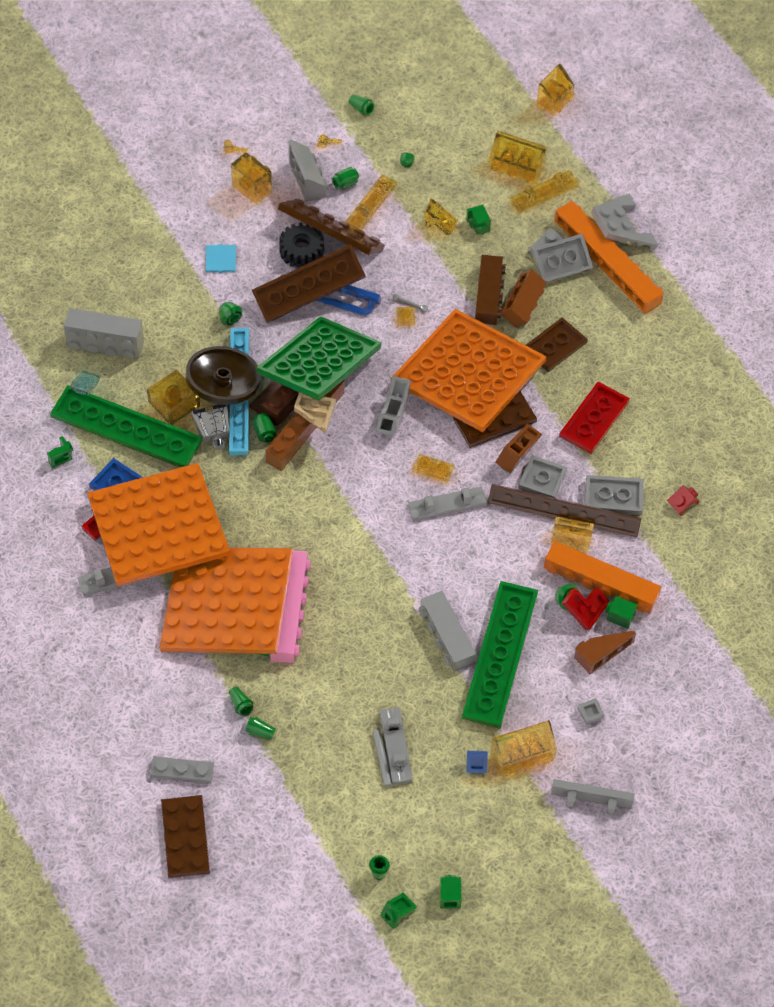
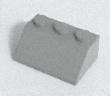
[288,140,328,202]

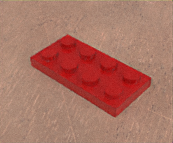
[559,381,630,454]

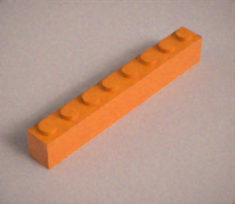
[554,201,664,314]

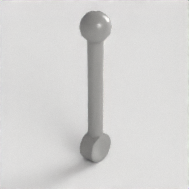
[393,294,428,312]

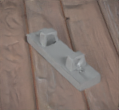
[408,486,487,521]
[78,567,117,597]
[380,707,413,785]
[551,779,635,815]

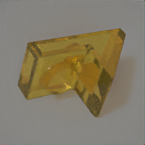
[424,199,458,235]

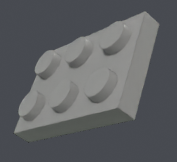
[531,234,593,282]
[585,475,644,515]

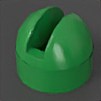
[400,152,415,167]

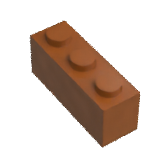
[500,269,547,327]

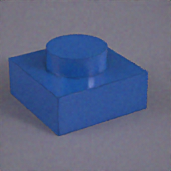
[466,750,488,773]

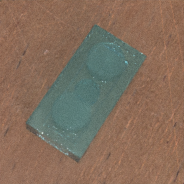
[70,371,100,394]

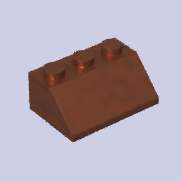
[249,381,299,427]

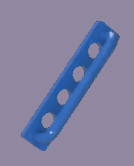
[295,268,382,315]

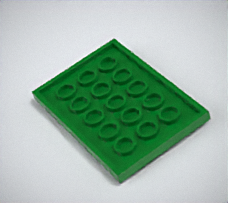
[257,316,382,401]

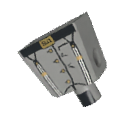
[191,404,229,450]

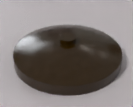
[185,346,261,405]

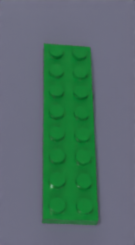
[50,385,203,467]
[462,581,538,729]

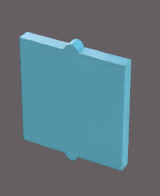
[206,244,236,273]

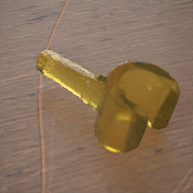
[317,134,342,148]
[223,140,248,154]

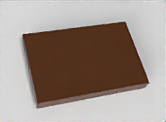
[526,317,588,373]

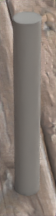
[372,730,392,788]

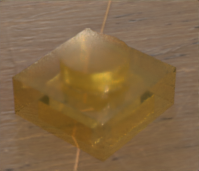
[396,307,415,326]

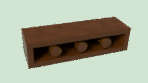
[475,254,506,325]

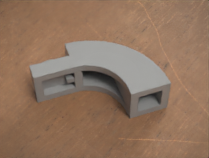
[376,376,412,436]

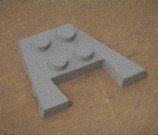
[591,194,659,250]

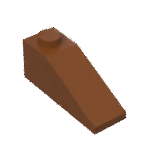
[495,424,543,473]
[574,630,636,674]

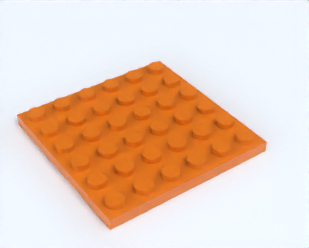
[391,309,546,432]
[87,463,231,587]
[159,547,293,654]

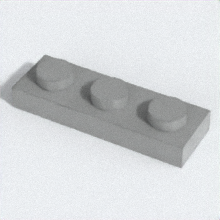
[150,756,214,784]

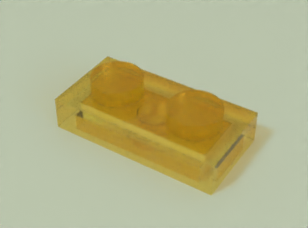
[412,454,455,483]

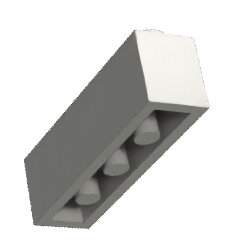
[419,591,476,671]

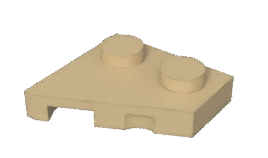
[294,392,336,433]

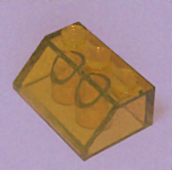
[488,131,547,184]
[490,720,557,776]

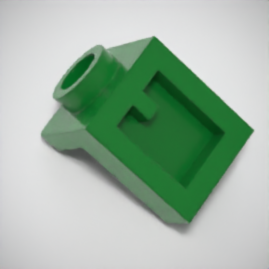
[47,436,74,468]
[380,892,417,929]

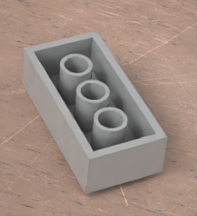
[64,308,144,359]

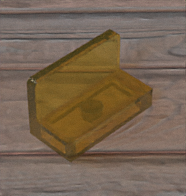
[551,517,594,553]

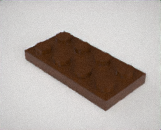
[453,391,537,448]
[161,795,210,878]

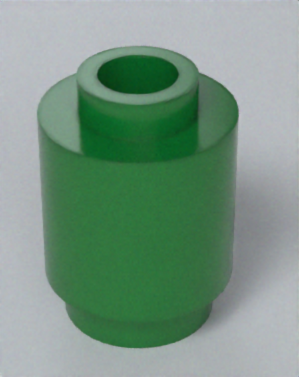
[332,167,359,190]
[253,414,276,443]

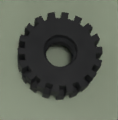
[279,223,324,268]

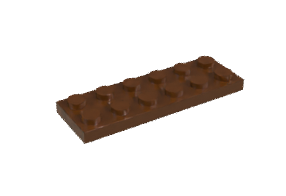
[278,198,385,255]
[252,244,366,323]

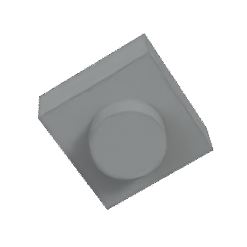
[577,699,605,725]

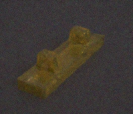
[510,170,579,213]
[345,174,397,230]

